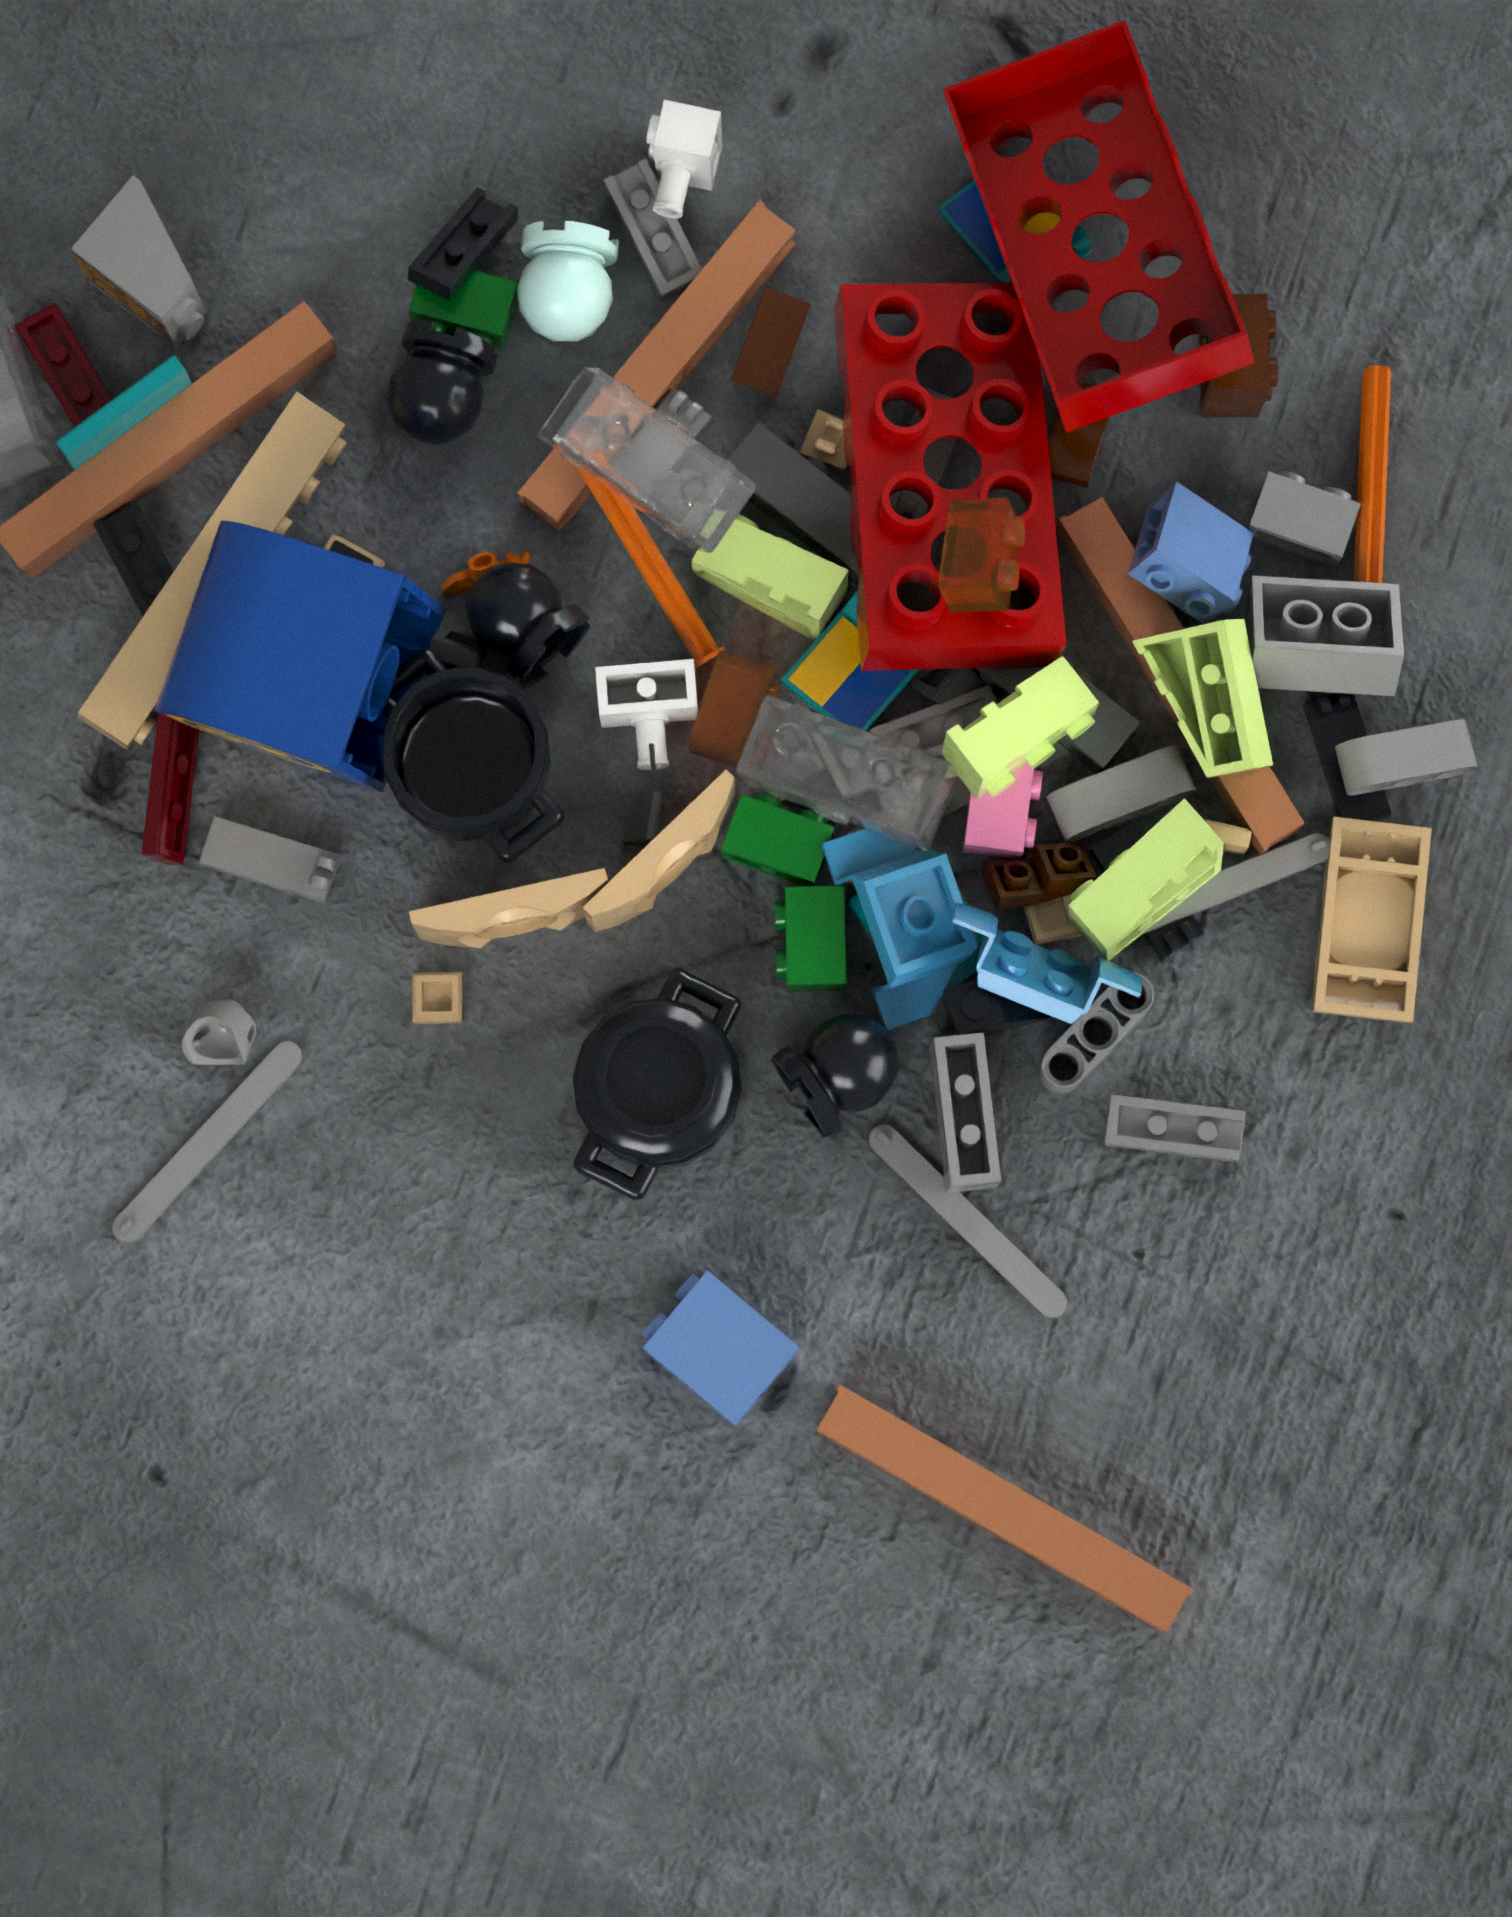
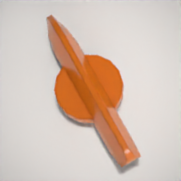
[441,551,530,597]

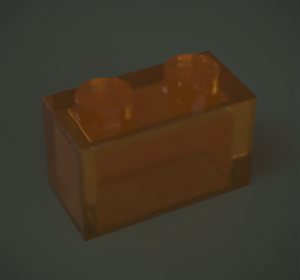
[938,498,1025,612]
[688,651,781,770]

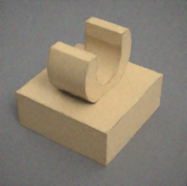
[800,409,849,475]

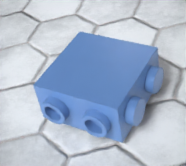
[1128,481,1254,624]

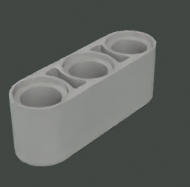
[1335,719,1478,795]
[1046,745,1197,842]
[1038,973,1155,1094]

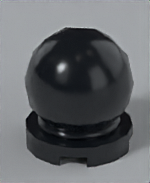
[388,320,499,445]
[466,563,591,688]
[771,1013,899,1138]

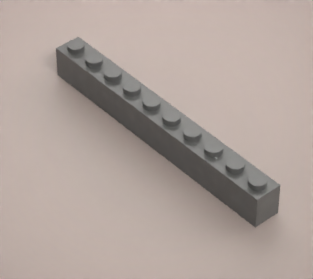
[722,422,1141,774]

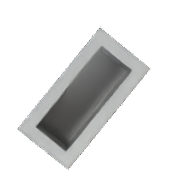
[1247,471,1361,569]

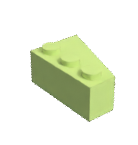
[691,512,849,641]
[1132,619,1273,778]
[941,656,1099,800]
[1068,798,1224,961]

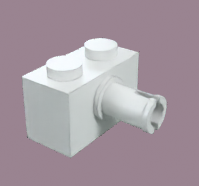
[647,100,722,218]
[595,659,699,770]

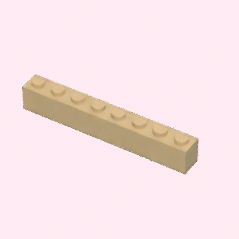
[78,391,347,751]

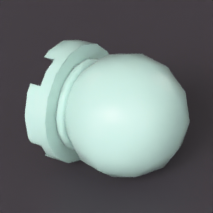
[517,221,619,341]

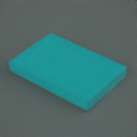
[56,356,192,471]

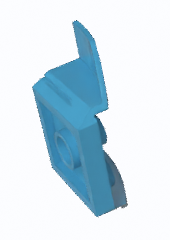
[821,829,978,1031]
[952,903,1142,1024]

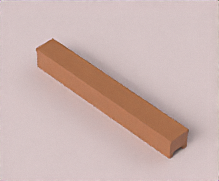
[517,200,796,533]
[0,301,337,580]
[1056,497,1305,856]
[816,1385,1194,1633]

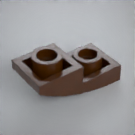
[731,286,810,397]
[1048,382,1111,488]
[982,841,1097,911]

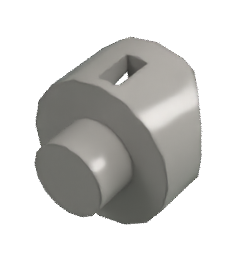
[182,999,256,1065]

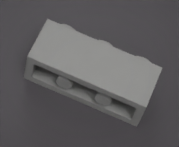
[929,1033,1001,1193]

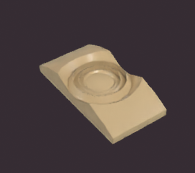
[583,770,735,932]
[1312,817,1432,1024]
[409,868,608,948]

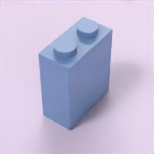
[642,1270,800,1427]

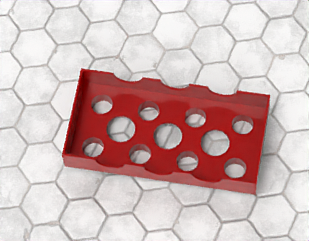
[943,20,1255,433]
[834,283,1066,671]

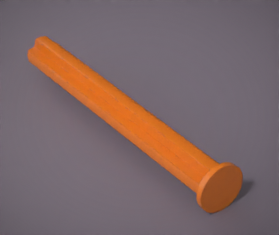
[1353,365,1391,583]
[574,446,726,669]

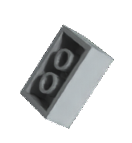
[1244,576,1404,696]

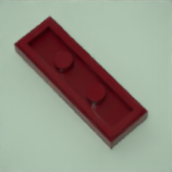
[14,302,113,428]
[141,713,200,865]

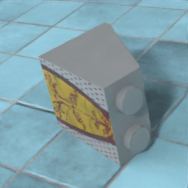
[71,175,206,348]

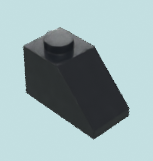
[942,980,1051,1036]

